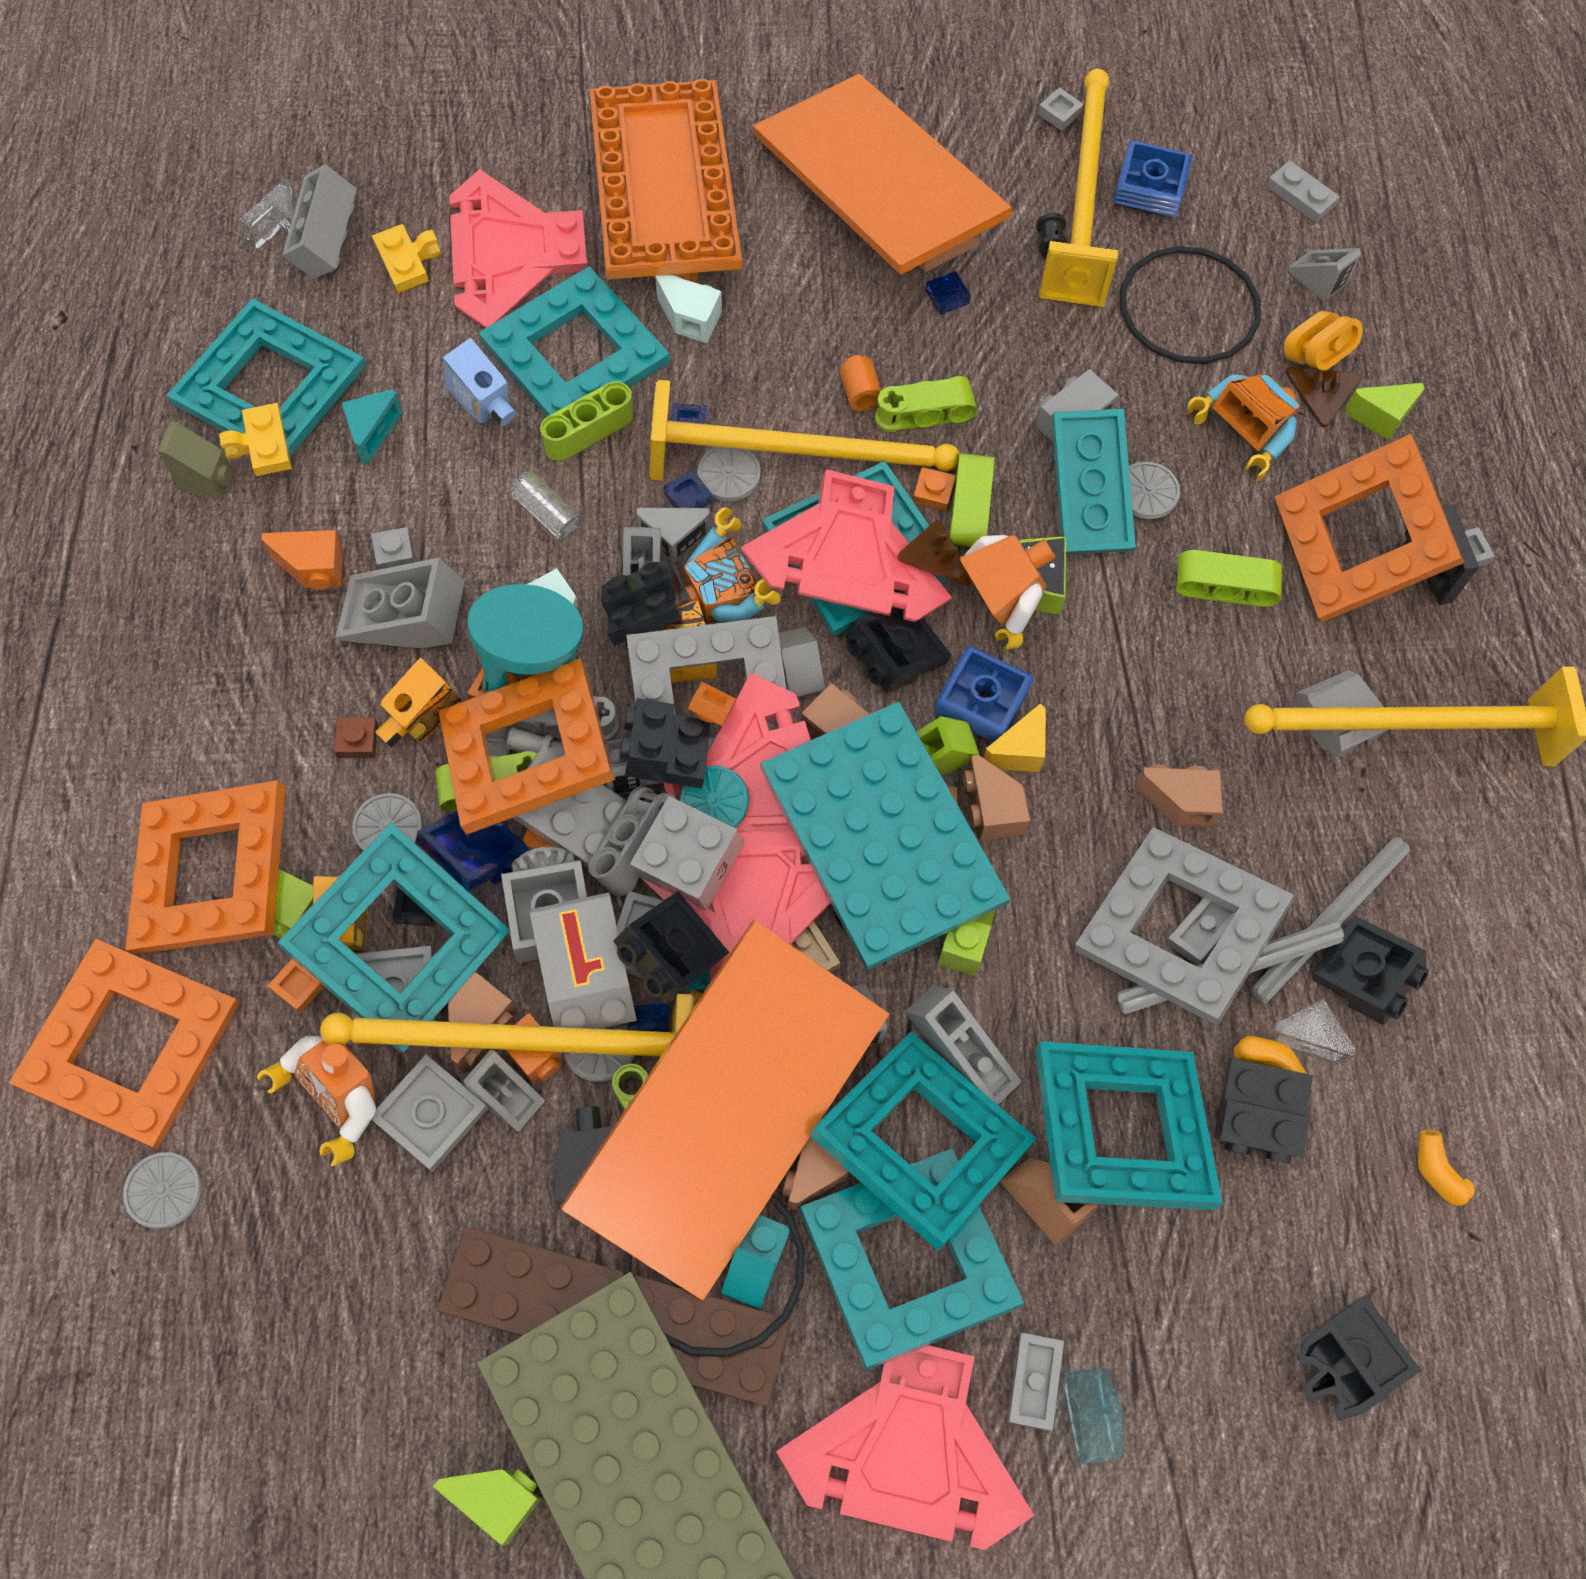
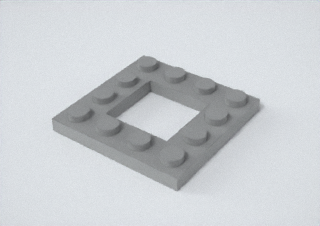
[626,616,786,786]
[1075,827,1294,1026]

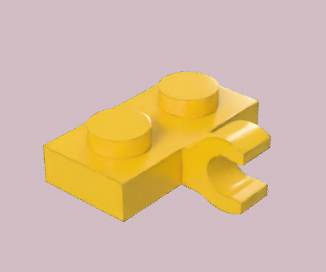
[372,224,442,293]
[219,403,292,476]

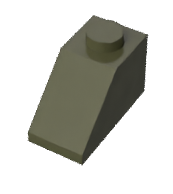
[158,421,233,499]

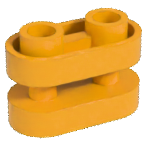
[1284,310,1363,371]

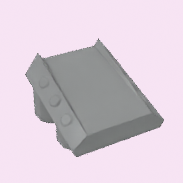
[1296,670,1387,757]

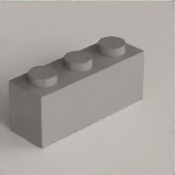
[282,164,357,279]

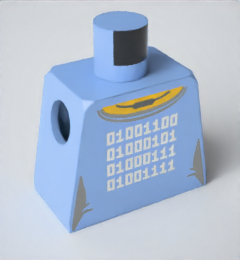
[443,338,516,426]

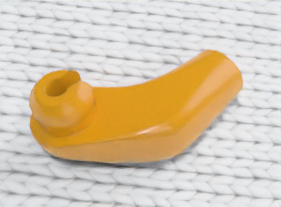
[1233,1036,1307,1074]
[1418,1130,1475,1206]

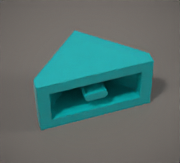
[342,389,403,465]

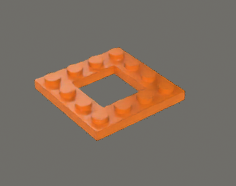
[1274,434,1464,623]
[439,658,615,835]
[125,780,286,955]
[9,939,240,1150]

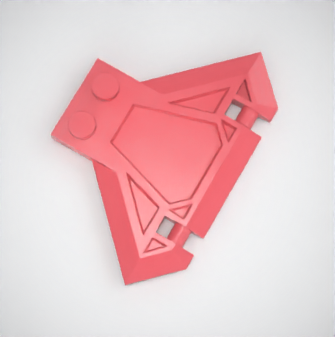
[449,169,588,328]
[741,469,952,622]
[663,673,811,864]
[641,830,831,983]
[776,1345,1034,1550]

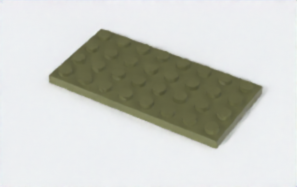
[477,1272,796,1579]

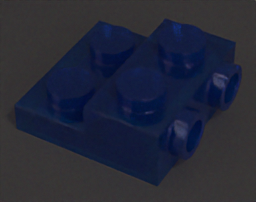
[415,810,529,892]

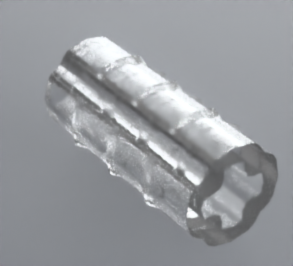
[511,470,581,541]

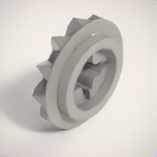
[511,847,574,872]

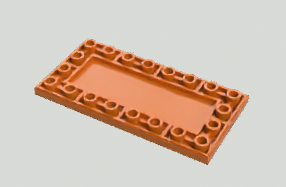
[753,74,1012,275]
[590,79,742,280]
[561,920,889,1301]

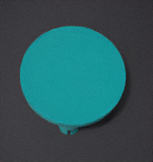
[467,584,583,692]

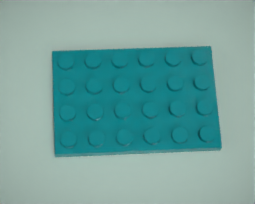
[760,702,1010,971]

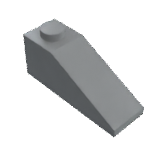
[904,986,1022,1105]

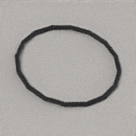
[1120,246,1261,364]
[623,1194,805,1357]

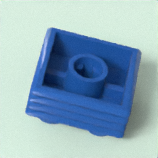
[1113,140,1192,217]
[934,646,1034,742]

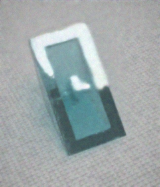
[1063,1367,1124,1465]

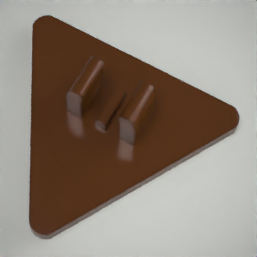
[1286,367,1361,428]
[897,520,972,586]

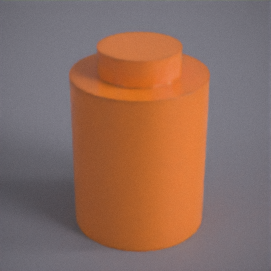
[840,355,881,411]

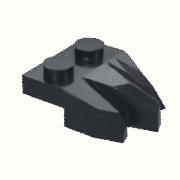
[1297,1295,1421,1421]

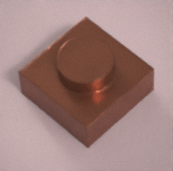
[334,717,378,758]

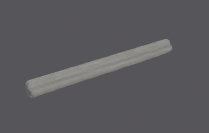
[1250,837,1410,1003]
[1117,920,1344,1014]

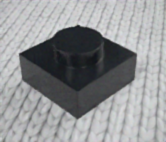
[392,887,435,926]

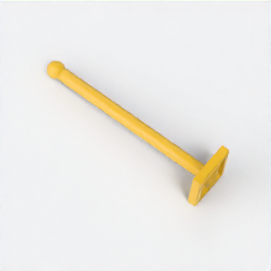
[1038,69,1118,307]
[649,380,959,481]
[1244,667,1586,766]
[320,994,694,1057]

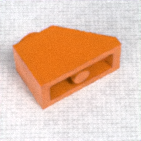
[261,530,343,590]

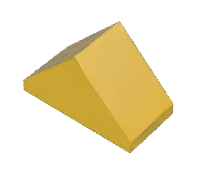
[983,704,1046,772]

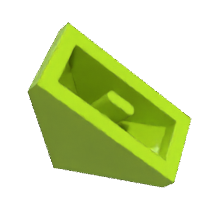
[1345,383,1425,440]

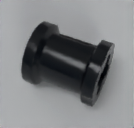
[1036,213,1068,258]

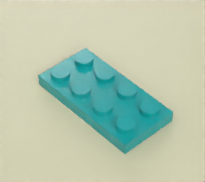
[1051,409,1136,555]

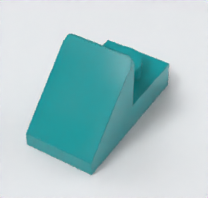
[721,1215,790,1310]

